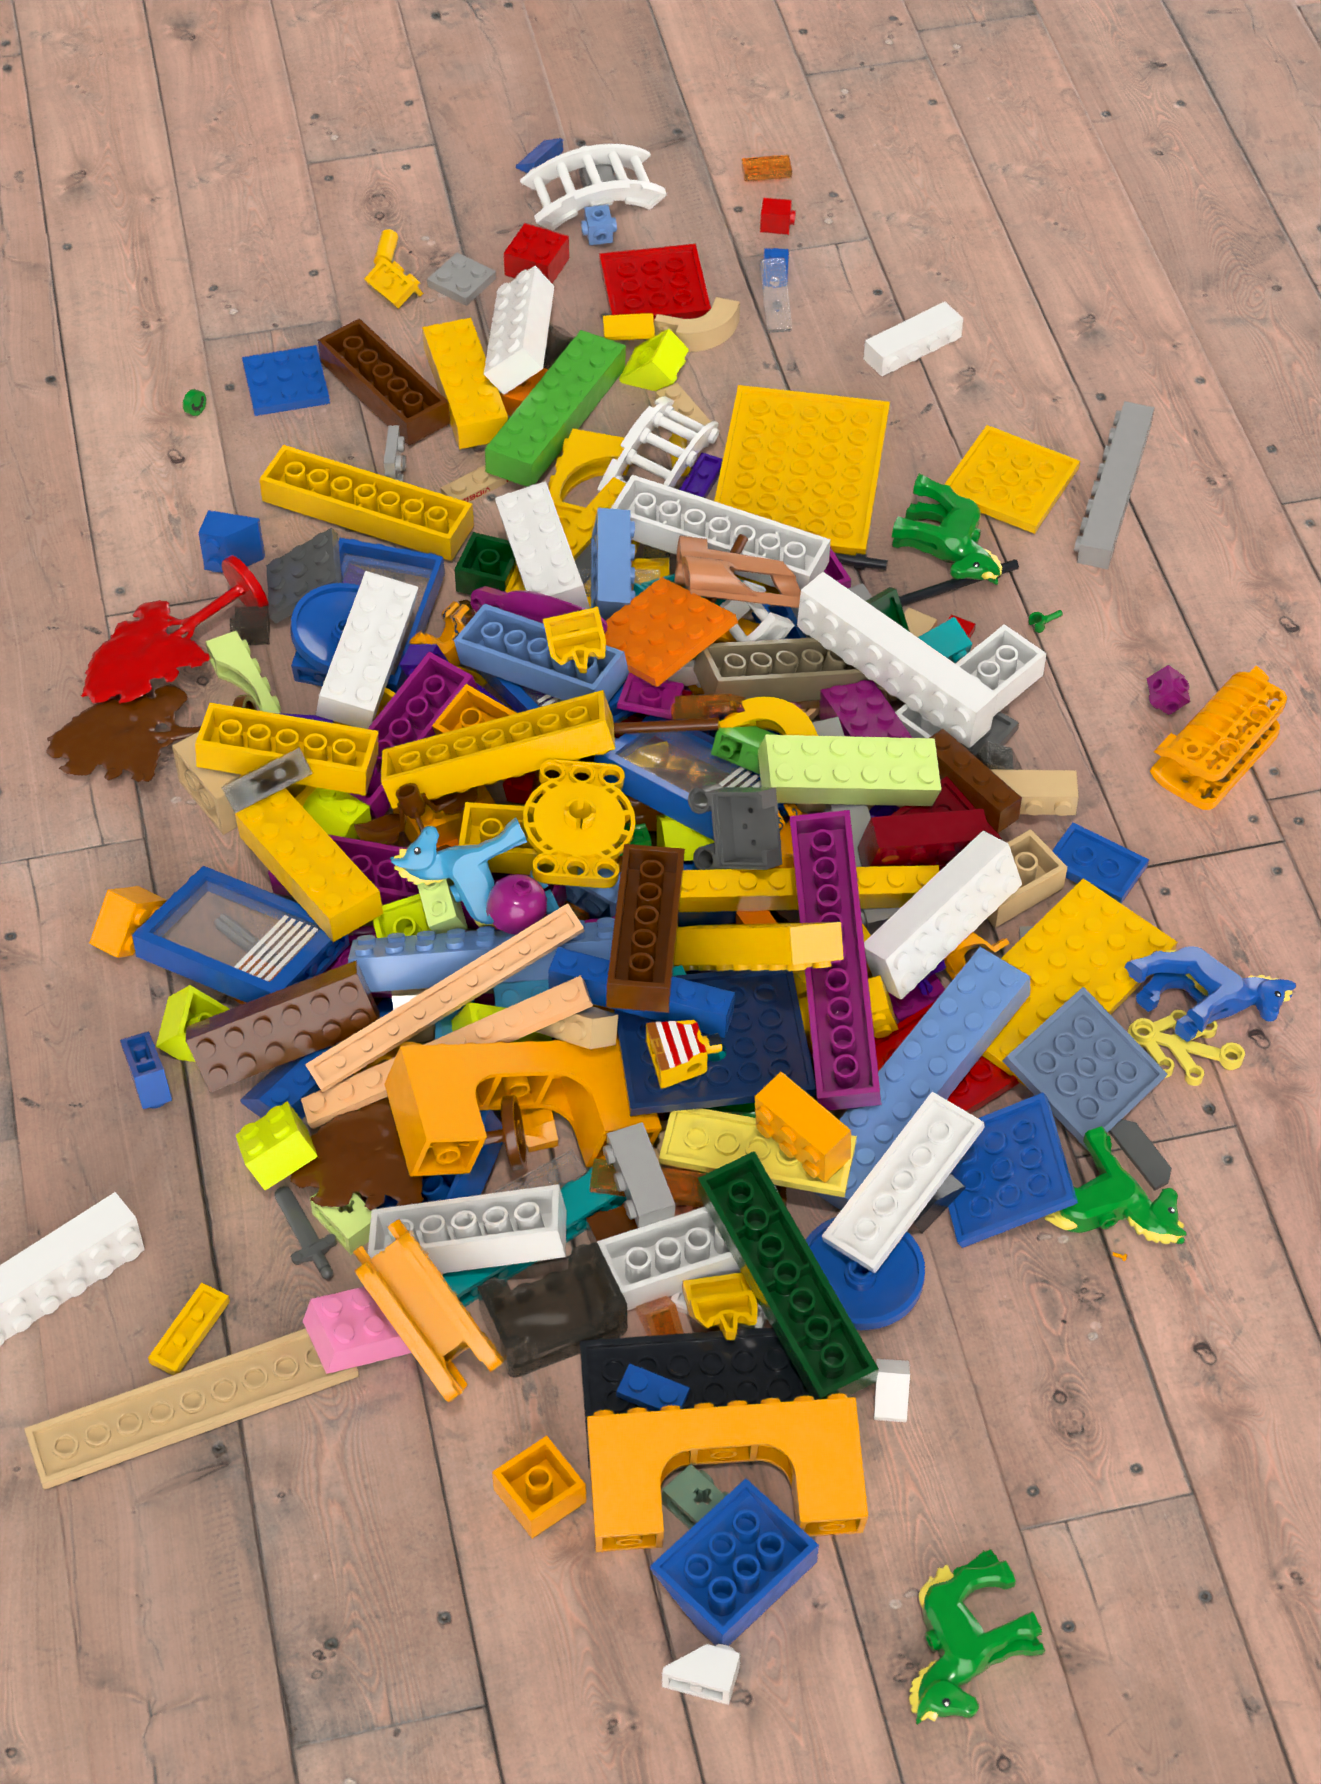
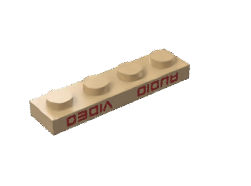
[441,465,510,502]

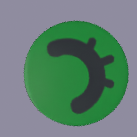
[183,389,206,416]

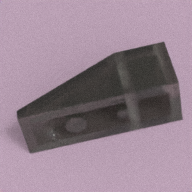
[221,747,313,813]

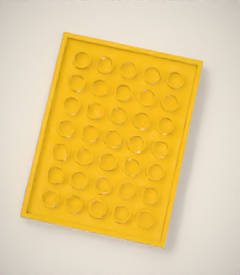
[714,385,890,555]

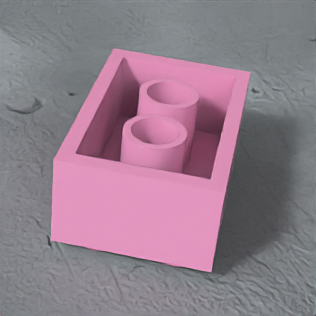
[303,1286,412,1374]

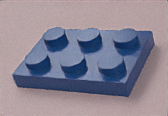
[1052,822,1149,903]

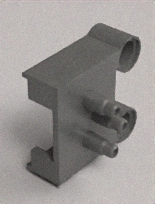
[688,783,783,870]

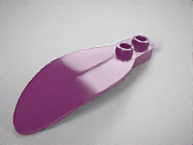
[471,586,608,634]

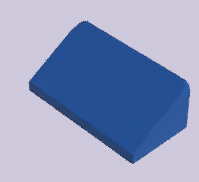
[516,138,563,174]

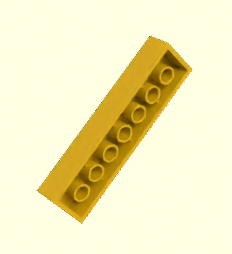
[259,445,474,561]
[381,690,615,809]
[674,922,843,971]

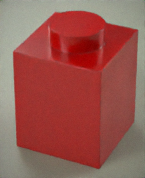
[760,198,796,235]

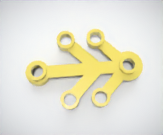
[1128,1010,1245,1086]

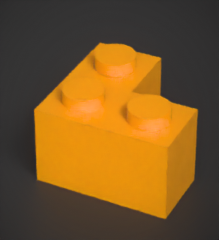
[89,886,167,958]

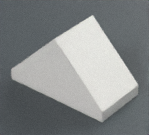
[874,1359,910,1422]

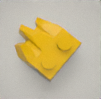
[543,607,606,673]
[682,1273,758,1340]

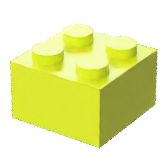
[235,1101,318,1190]

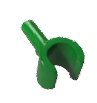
[1029,610,1063,633]

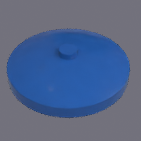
[290,583,360,673]
[806,1217,925,1330]

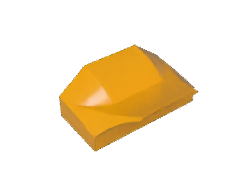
[520,1108,558,1153]

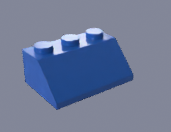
[240,1046,346,1120]

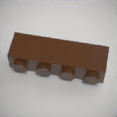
[929,729,1022,833]

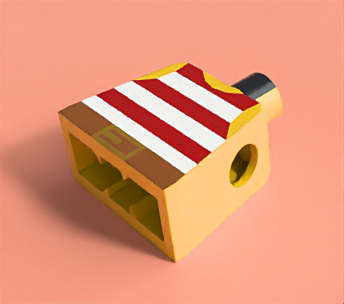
[646,1020,722,1088]

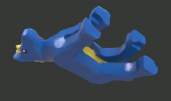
[1125,946,1296,1042]

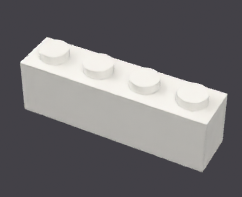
[864,302,963,376]

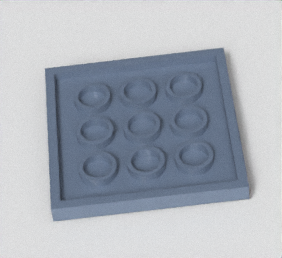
[1003,987,1168,1150]

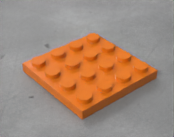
[605,577,738,687]

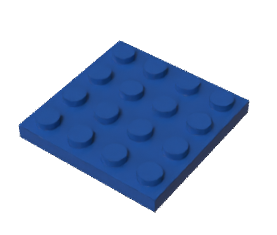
[948,1092,1078,1248]

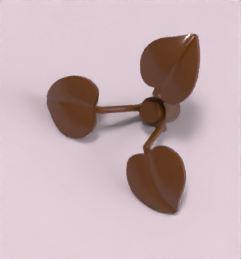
[354,783,478,851]

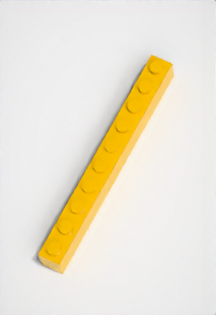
[679,865,939,912]

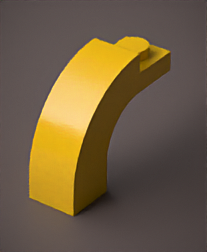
[719,697,818,736]

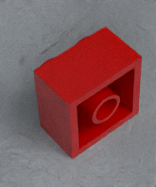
[503,223,570,284]

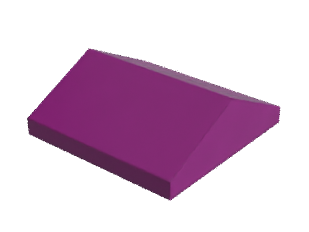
[617,673,684,720]

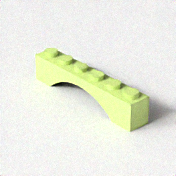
[205,631,281,713]

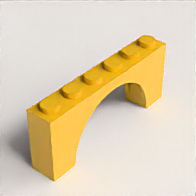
[549,428,630,502]

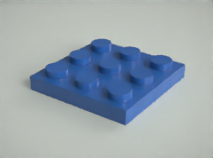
[242,345,330,416]

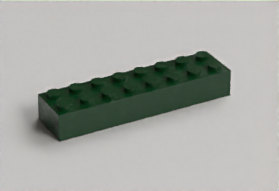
[697,1151,879,1400]

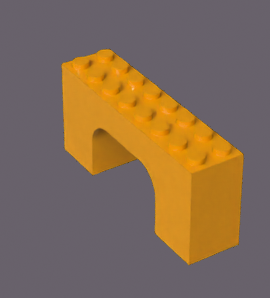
[384,1038,662,1176]
[587,1394,868,1552]

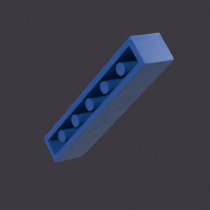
[548,947,735,1038]

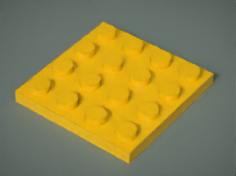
[944,425,1080,534]

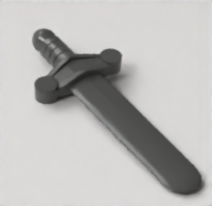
[274,1186,337,1279]

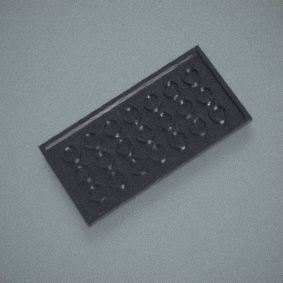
[580,1327,810,1468]

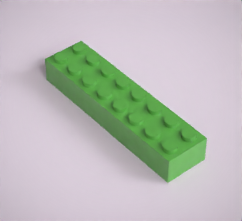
[485,330,626,487]

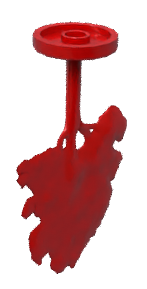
[81,555,269,704]

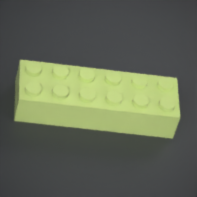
[758,735,941,806]

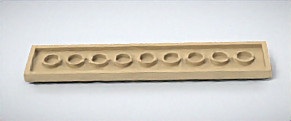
[24,1328,359,1490]

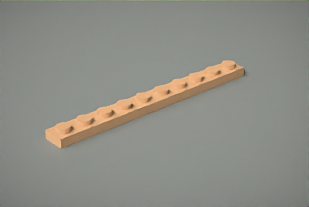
[305,903,585,1093]
[301,975,593,1129]

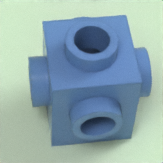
[581,205,617,245]

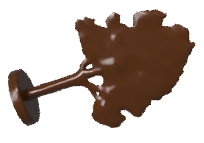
[46,684,257,783]
[290,1095,527,1210]

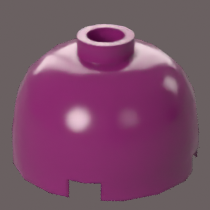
[486,874,547,935]

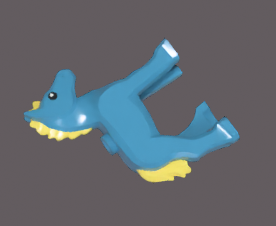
[390,817,559,929]

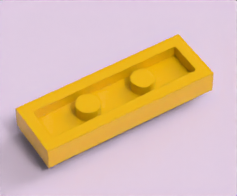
[148,1282,230,1375]

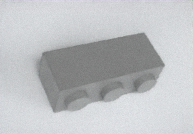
[603,1122,675,1228]

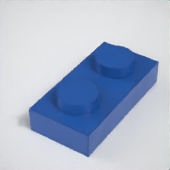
[616,1363,690,1411]

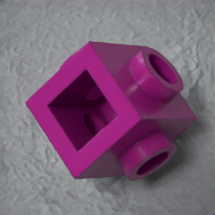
[1147,665,1191,715]

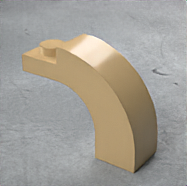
[654,297,740,352]

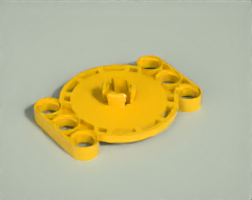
[523,759,636,888]

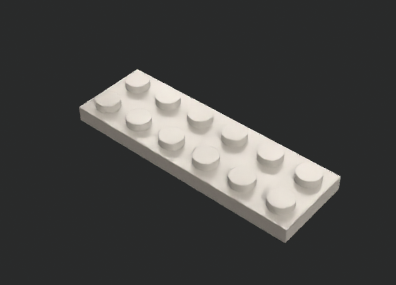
[822,1092,985,1273]

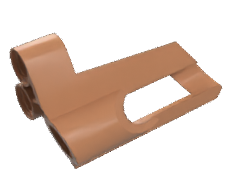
[674,536,801,608]

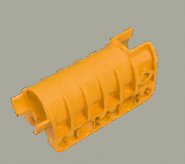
[1150,666,1287,810]
[353,1219,505,1402]

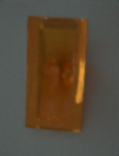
[634,1296,684,1336]

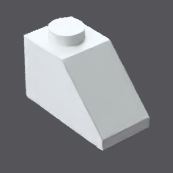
[662,1644,740,1705]

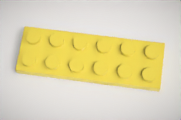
[659,1108,857,1198]

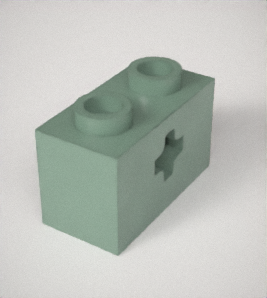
[662,1464,729,1529]

